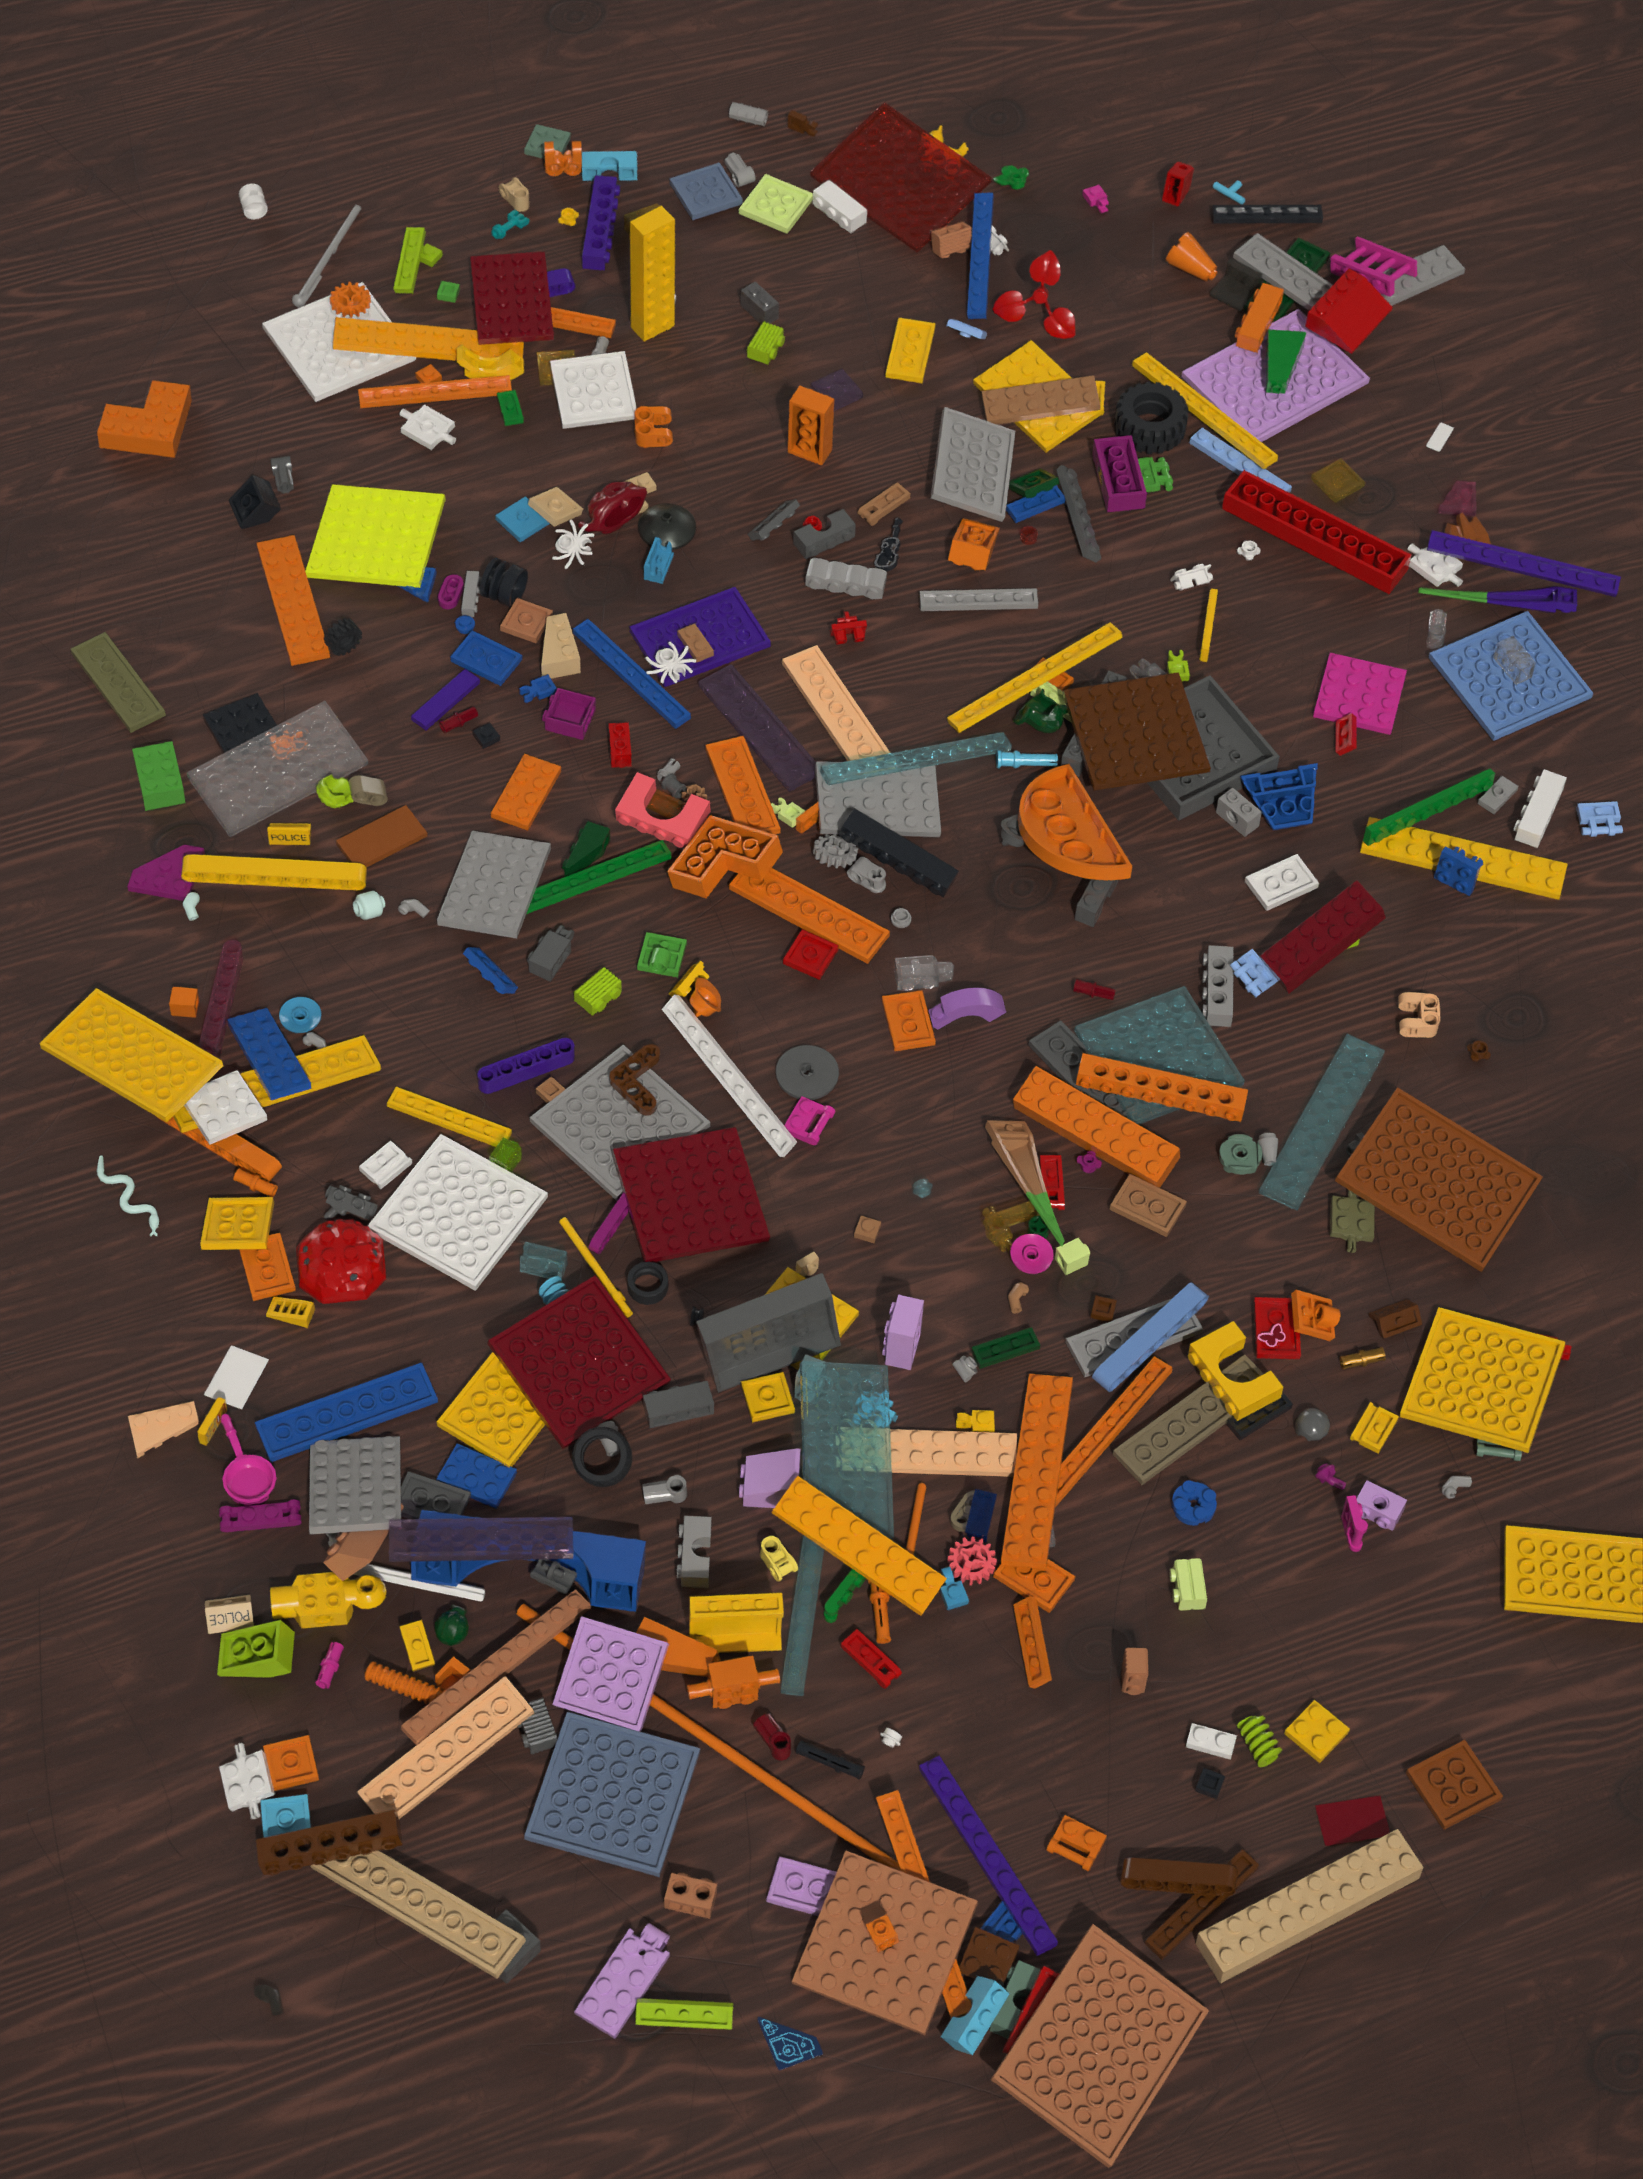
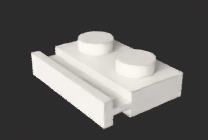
[359,1141,412,1189]

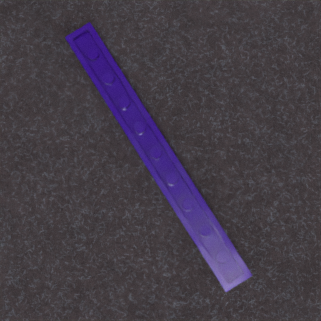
[1427,530,1621,597]
[919,1756,1058,1956]

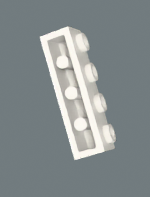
[1514,769,1567,848]

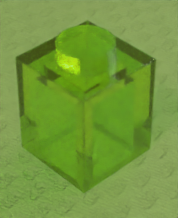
[489,1138,522,1172]

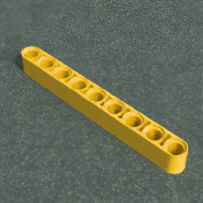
[181,854,367,891]

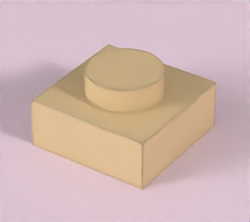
[796,1252,819,1277]

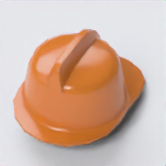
[689,977,721,1017]

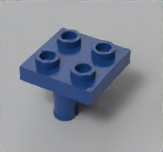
[1434,846,1483,896]

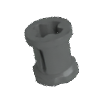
[661,774,686,800]

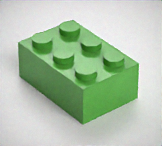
[132,741,185,811]

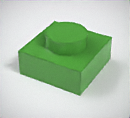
[437,281,460,303]

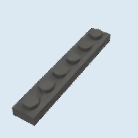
[1056,465,1102,563]

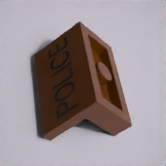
[1368,1299,1423,1339]

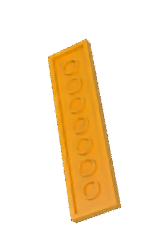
[772,1475,947,1616]

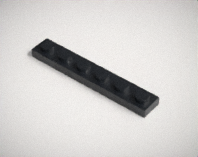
[1212,205,1323,224]

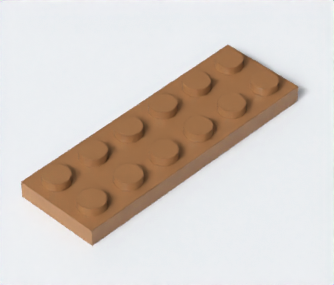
[982,375,1100,424]

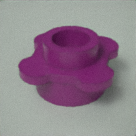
[1077,1151,1102,1173]

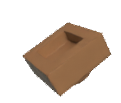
[536,1077,566,1104]
[854,1216,881,1244]

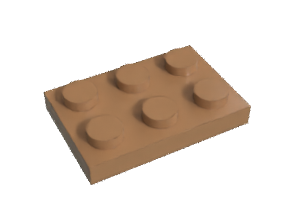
[1110,1174,1187,1237]

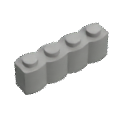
[806,558,887,599]

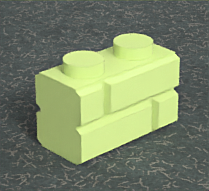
[1170,1558,1207,1611]

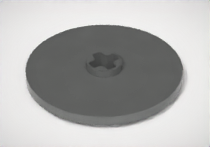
[776,1045,839,1100]

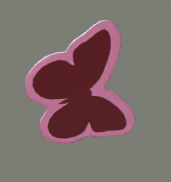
[1257,1324,1286,1347]

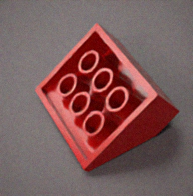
[1305,268,1393,354]

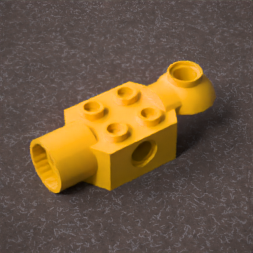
[270,1572,387,1629]

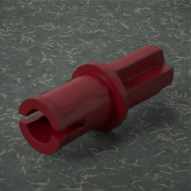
[439,707,478,734]
[1073,979,1116,1000]

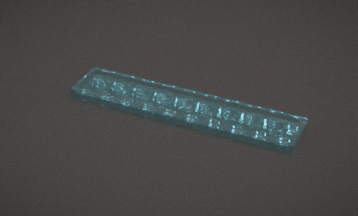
[1259,1034,1385,1211]

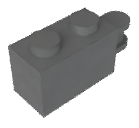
[527,925,575,982]

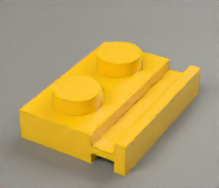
[1350,1402,1399,1454]

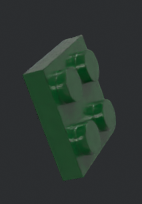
[1009,468,1060,498]

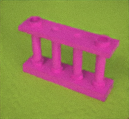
[1330,237,1417,297]

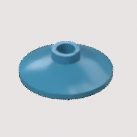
[279,997,321,1033]

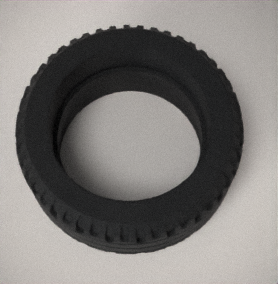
[572,1427,632,1487]

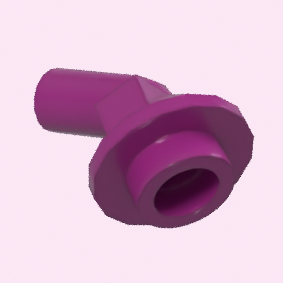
[1315,1463,1346,1490]

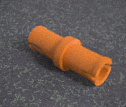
[233,1168,278,1197]

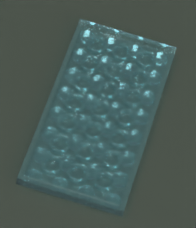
[800,1361,894,1540]

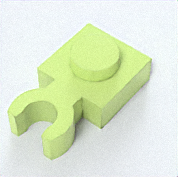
[771,798,805,827]

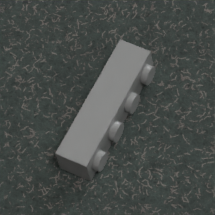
[461,571,481,617]

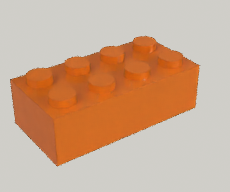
[788,386,834,465]

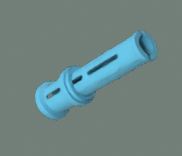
[996,750,1058,769]

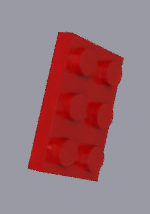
[1254,1297,1301,1359]

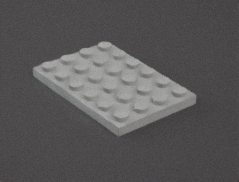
[931,407,1015,522]
[815,762,941,837]
[437,831,551,938]
[309,1436,401,1534]

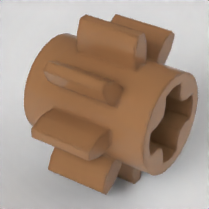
[682,784,707,806]

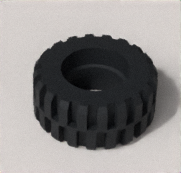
[1114,382,1188,454]

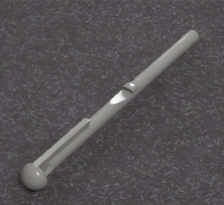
[292,205,361,307]

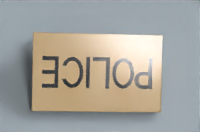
[205,1595,254,1634]

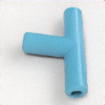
[1213,181,1245,205]

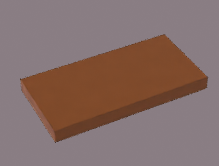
[336,805,427,868]

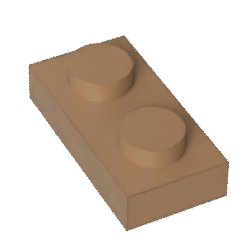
[678,623,714,663]

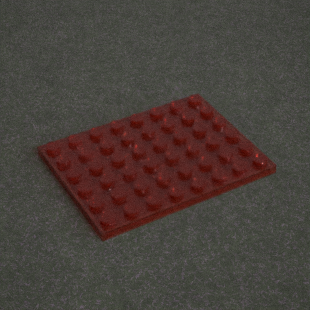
[810,102,992,253]

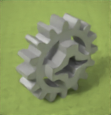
[813,834,858,868]

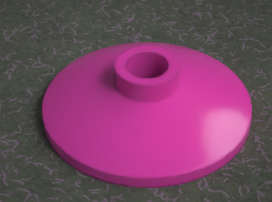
[1010,1234,1053,1274]

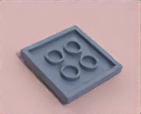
[670,162,743,220]

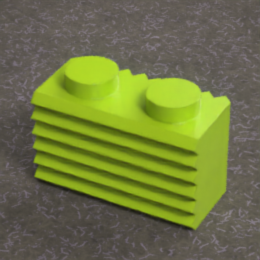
[747,321,785,365]
[574,967,621,1015]

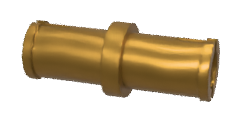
[1339,1347,1386,1370]

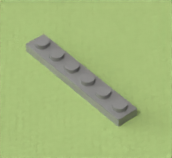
[919,588,1038,611]

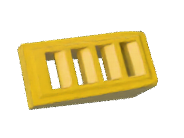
[266,1297,315,1328]

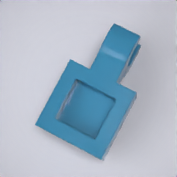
[939,1567,969,1610]

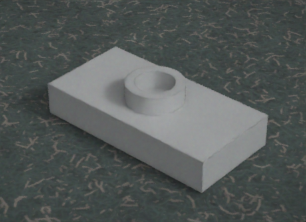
[1478,776,1519,814]

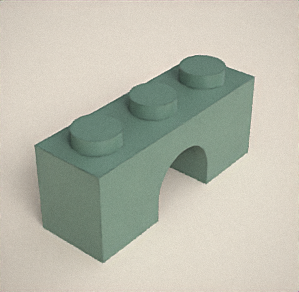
[990,1960,1040,2039]

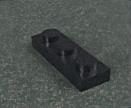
[1226,1392,1293,1440]

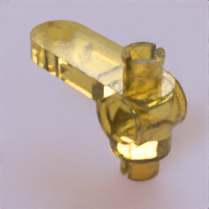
[982,1201,1040,1252]

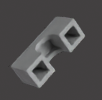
[677,1516,711,1588]

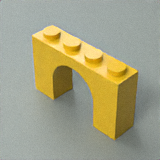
[1188,1321,1283,1421]

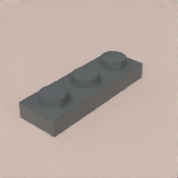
[748,499,800,541]

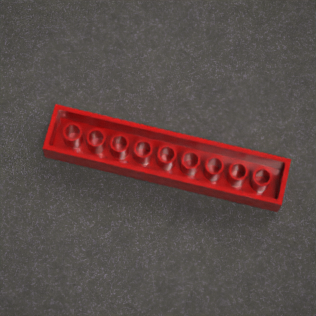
[1222,470,1411,594]

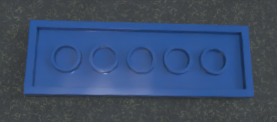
[227,1008,311,1100]

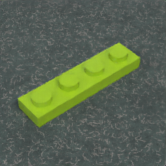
[394,227,426,294]
[636,1998,733,2029]

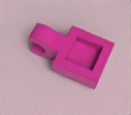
[1082,185,1109,213]

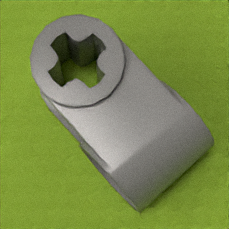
[847,857,886,893]

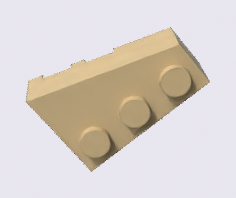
[541,613,581,679]

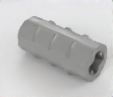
[729,102,768,126]

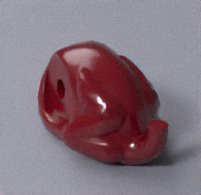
[578,482,647,535]

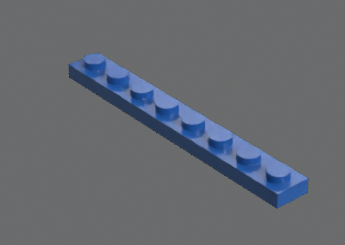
[967,193,994,319]
[573,619,691,729]

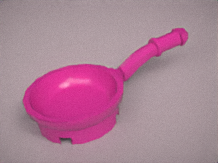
[220,1414,277,1506]

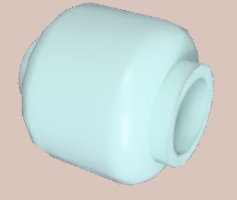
[353,891,385,920]

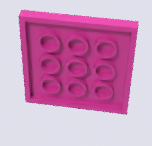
[1313,653,1407,735]

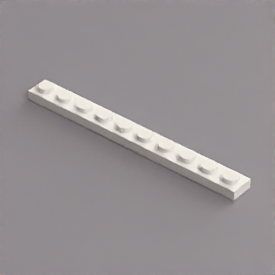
[662,994,797,1157]

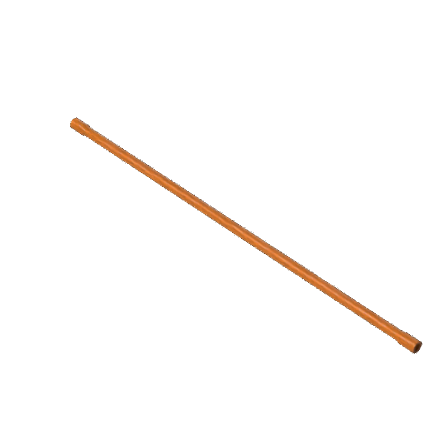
[516,1604,901,1871]

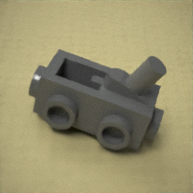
[323,1185,378,1221]

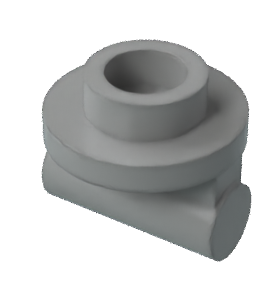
[953,1356,978,1382]

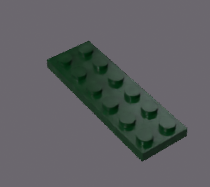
[1244,237,1331,323]

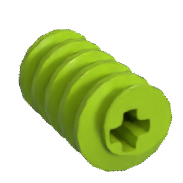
[1237,1716,1282,1767]

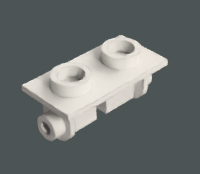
[991,226,1009,256]
[1170,564,1213,591]

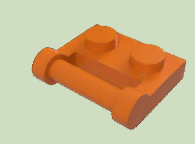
[1046,1815,1107,1872]

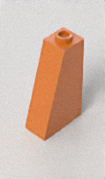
[636,1617,721,1677]

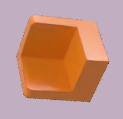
[169,987,199,1018]
[435,1656,471,1691]

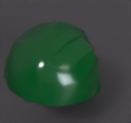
[434,1604,469,1646]

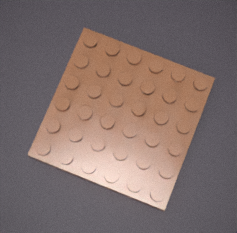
[792,1851,978,2035]

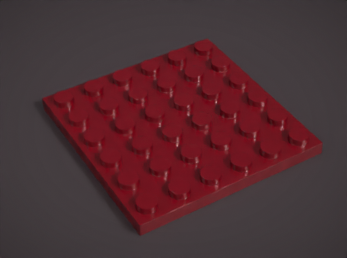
[612,1127,770,1262]
[487,1275,671,1449]

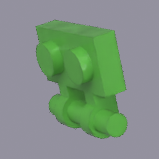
[1138,457,1173,492]

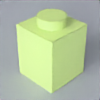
[1055,1238,1090,1275]

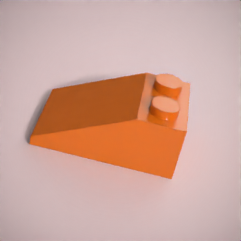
[948,518,1000,570]

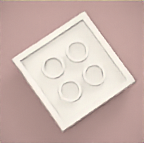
[184,1070,267,1145]

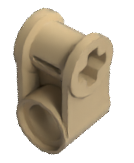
[499,177,530,212]

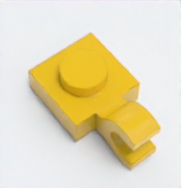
[956,1410,995,1433]

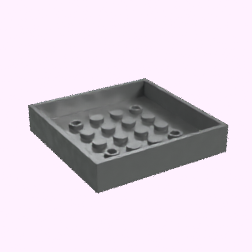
[1147,675,1279,821]
[696,1273,841,1393]

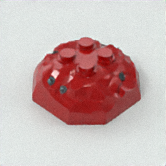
[296,1219,386,1304]

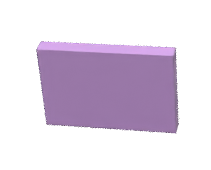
[766,1856,837,1916]

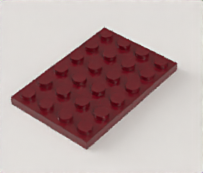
[470,251,554,345]

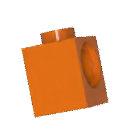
[866,1914,899,1953]

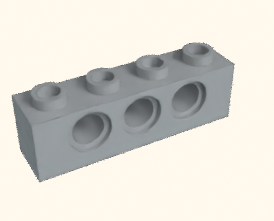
[1202,945,1233,1027]

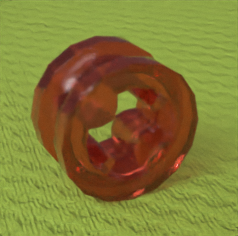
[1020,526,1038,545]

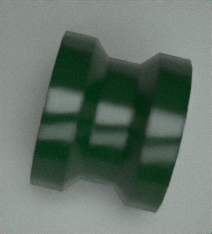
[1027,1216,1049,1239]

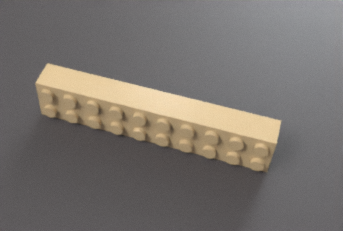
[1196,1829,1423,1984]

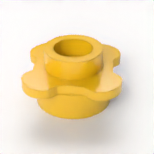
[558,208,579,226]

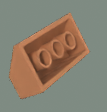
[323,1504,404,1581]

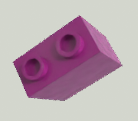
[542,688,596,740]

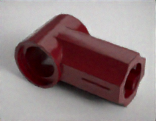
[753,1714,791,1761]

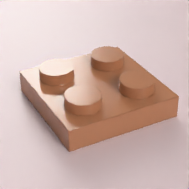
[500,598,553,643]

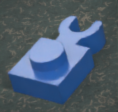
[519,675,557,703]

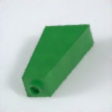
[1266,329,1306,394]

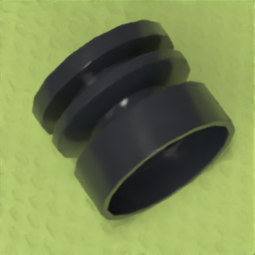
[480,558,528,607]

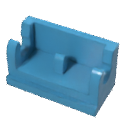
[644,537,674,584]

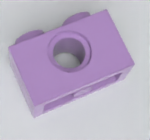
[1357,1480,1407,1531]

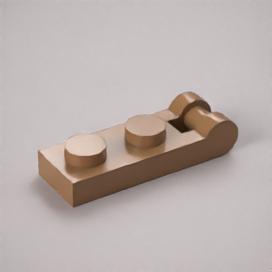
[858,482,911,526]

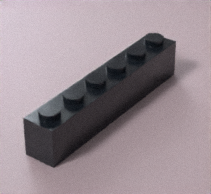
[839,808,959,898]

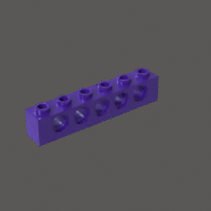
[582,175,620,271]

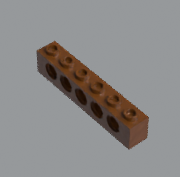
[256,1809,402,1875]

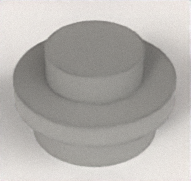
[891,908,911,928]

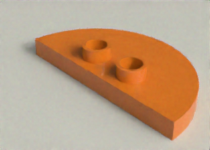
[1018,764,1132,880]

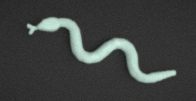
[97,1155,159,1236]

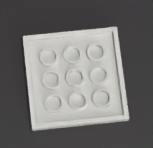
[550,351,637,429]

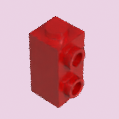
[609,722,632,768]

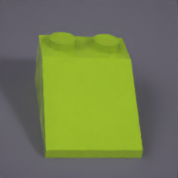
[217,1620,295,1677]

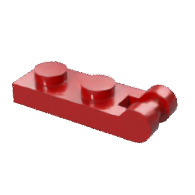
[1039,1155,1065,1210]
[841,1629,902,1689]

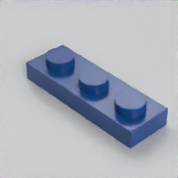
[1006,485,1066,523]
[463,947,518,994]

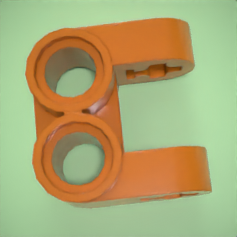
[544,141,582,176]
[635,406,673,448]

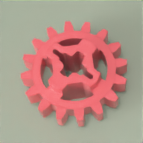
[947,1537,997,1585]

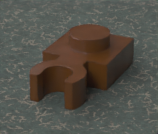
[788,110,818,137]

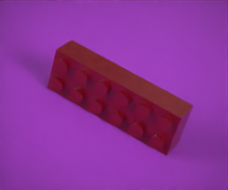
[1260,880,1386,994]

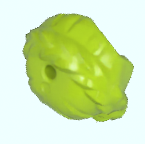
[316,775,354,808]

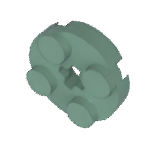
[1219,1134,1262,1175]

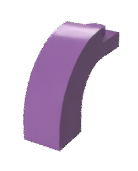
[929,988,1006,1030]

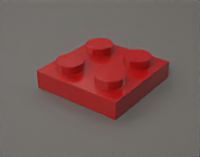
[783,930,839,980]

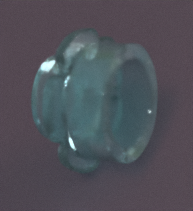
[912,1179,933,1197]

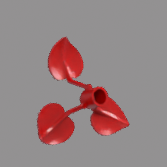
[993,250,1076,339]

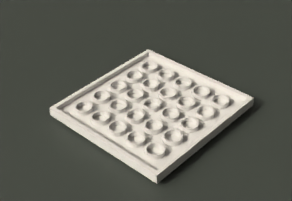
[262,282,416,402]
[368,1134,548,1291]

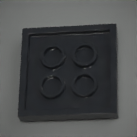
[203,693,283,762]

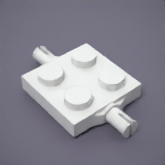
[400,405,456,450]
[1408,543,1463,587]
[219,1743,275,1819]

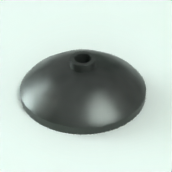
[638,503,696,550]

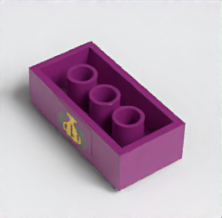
[1092,435,1147,512]

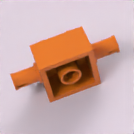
[687,1656,780,1709]

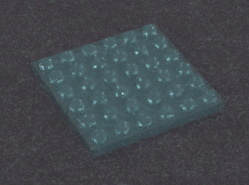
[1074,986,1245,1125]

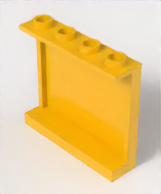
[689,1593,784,1653]

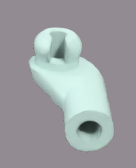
[183,892,200,921]

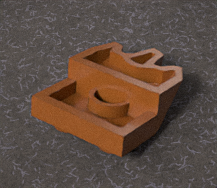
[1444,512,1491,560]

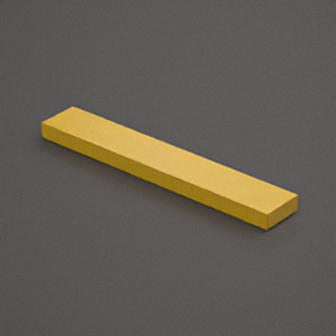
[387,1087,512,1149]

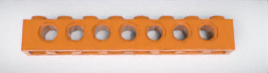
[1076,1053,1248,1122]

